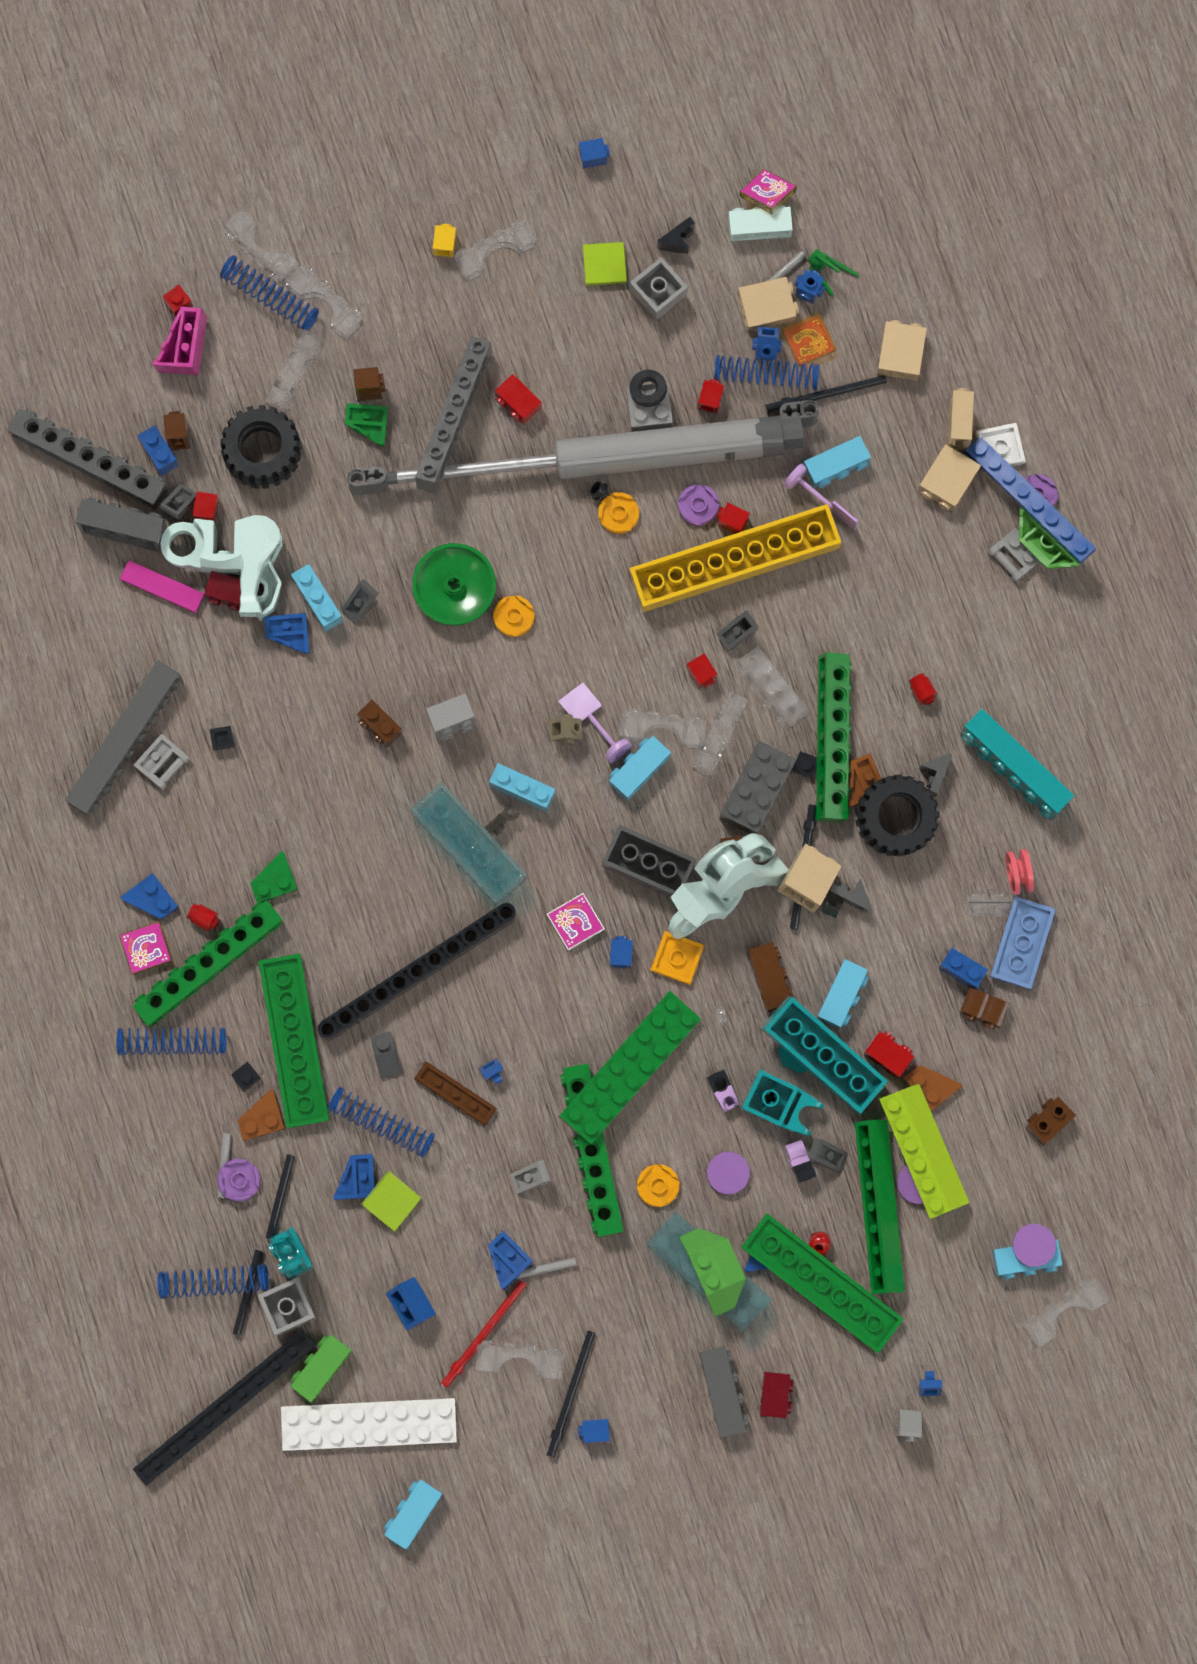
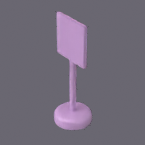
[784,463,858,531]
[558,683,632,763]

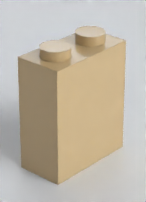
[737,277,799,332]
[877,320,927,381]
[947,388,974,451]
[918,444,981,512]
[777,844,841,913]

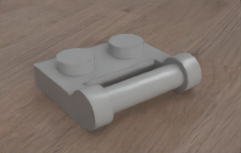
[988,528,1040,582]
[134,734,190,791]

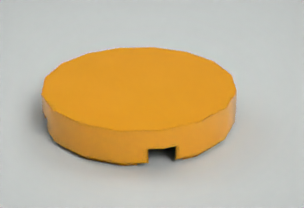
[598,492,639,534]
[493,595,535,637]
[637,1164,679,1207]

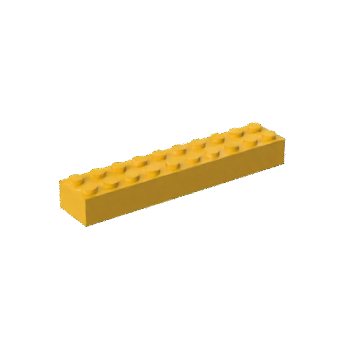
[629,504,841,612]

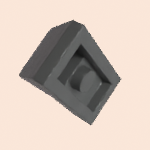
[159,484,196,522]
[341,579,379,624]
[717,610,759,651]
[919,753,952,797]
[829,878,870,913]
[370,1031,401,1079]
[808,1138,847,1172]

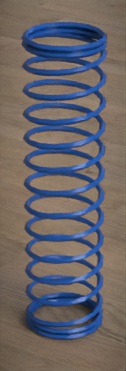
[220,255,319,331]
[714,355,819,390]
[116,1027,226,1055]
[328,1086,435,1158]
[157,1264,269,1299]

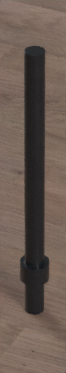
[765,375,887,413]
[790,804,816,930]
[546,1331,596,1458]

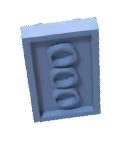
[990,896,1056,990]

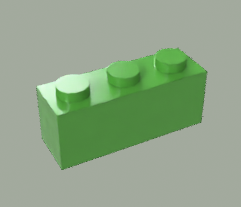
[290,1334,352,1403]

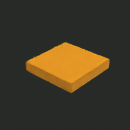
[650,931,705,985]

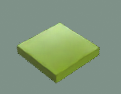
[583,242,627,286]
[361,1171,421,1232]

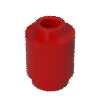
[909,673,938,706]
[187,903,220,932]

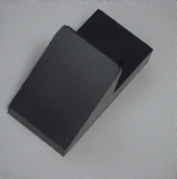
[657,217,695,254]

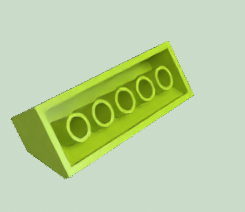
[879,1084,970,1219]

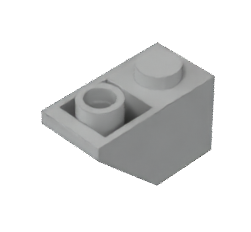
[896,1410,922,1442]

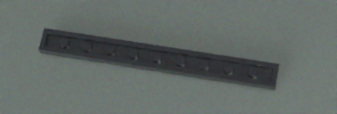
[133,1329,316,1486]

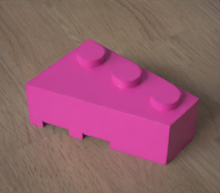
[152,307,207,375]

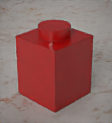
[162,284,194,318]
[697,379,724,414]
[192,491,219,523]
[716,502,750,534]
[686,653,718,689]

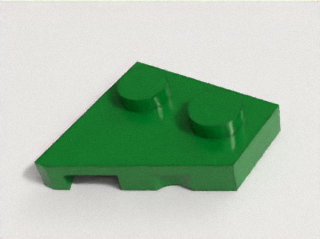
[345,403,388,447]
[250,851,297,903]

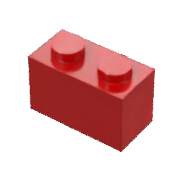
[495,374,542,425]
[864,1031,915,1079]

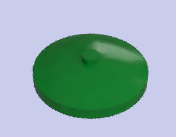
[412,543,496,626]

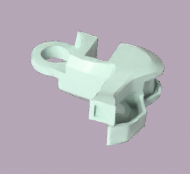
[160,515,283,622]
[668,833,789,939]

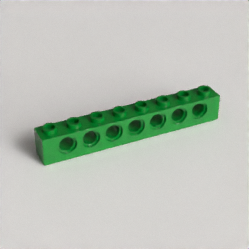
[816,652,852,823]
[132,900,284,1028]
[560,1063,623,1238]

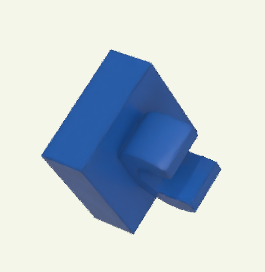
[478,1058,504,1085]
[918,1371,942,1396]

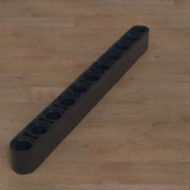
[318,903,516,1041]

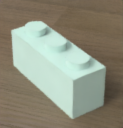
[728,205,792,242]

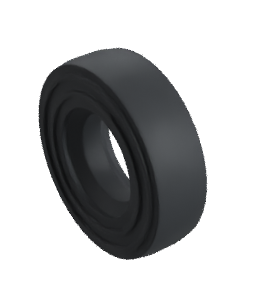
[629,369,667,407]

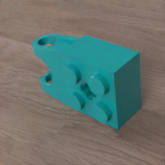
[740,1069,825,1136]
[268,1227,315,1280]

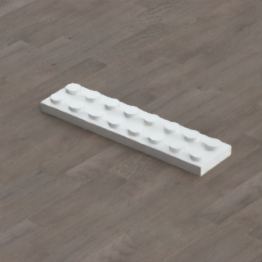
[281,1398,457,1451]

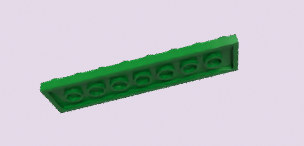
[258,953,329,1129]
[558,991,701,1145]
[740,1213,904,1354]

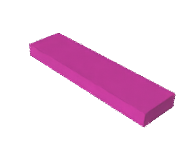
[120,560,204,614]

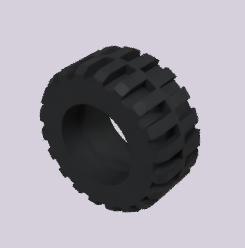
[220,405,302,489]
[855,775,940,857]

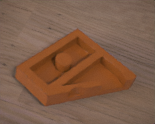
[848,753,881,807]
[903,1065,963,1111]
[237,1089,285,1141]

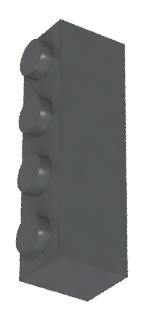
[699,1346,749,1438]

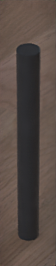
[265,1154,295,1239]
[232,1250,263,1336]

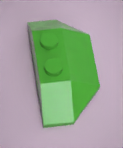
[1019,507,1080,569]
[679,1228,746,1317]

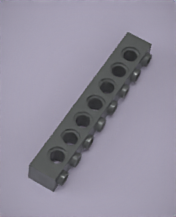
[415,336,492,494]
[7,409,168,510]

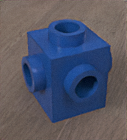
[794,270,826,304]
[752,327,782,361]

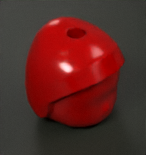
[809,1232,831,1256]

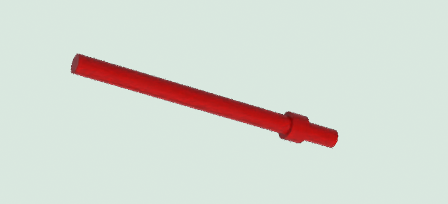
[441,1280,527,1388]

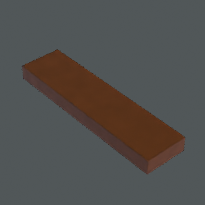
[414,1061,497,1126]

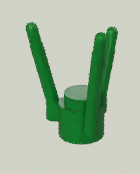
[807,249,859,296]

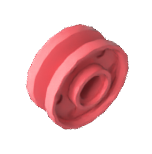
[1005,849,1034,896]

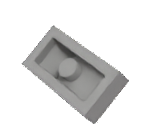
[510,1160,550,1194]

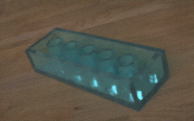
[410,782,527,907]
[647,1212,772,1332]

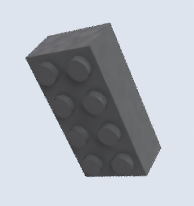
[76,497,167,553]
[719,740,796,834]
[602,825,697,898]

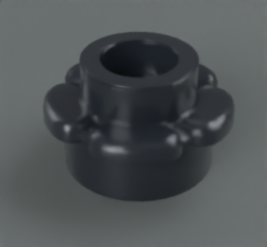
[589,481,608,501]

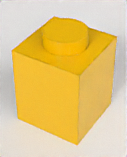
[433,224,457,258]

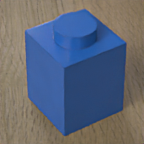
[579,138,610,168]
[610,936,633,968]
[578,1419,610,1443]

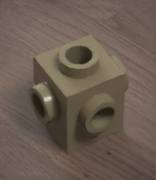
[549,714,583,746]

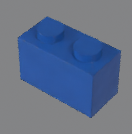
[137,425,179,476]
[938,947,988,989]
[385,1277,436,1331]

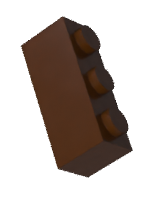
[747,942,794,1013]

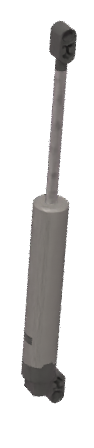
[347,400,819,495]

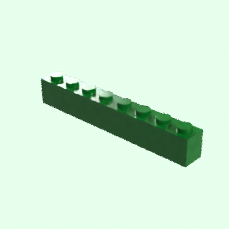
[855,1120,905,1295]

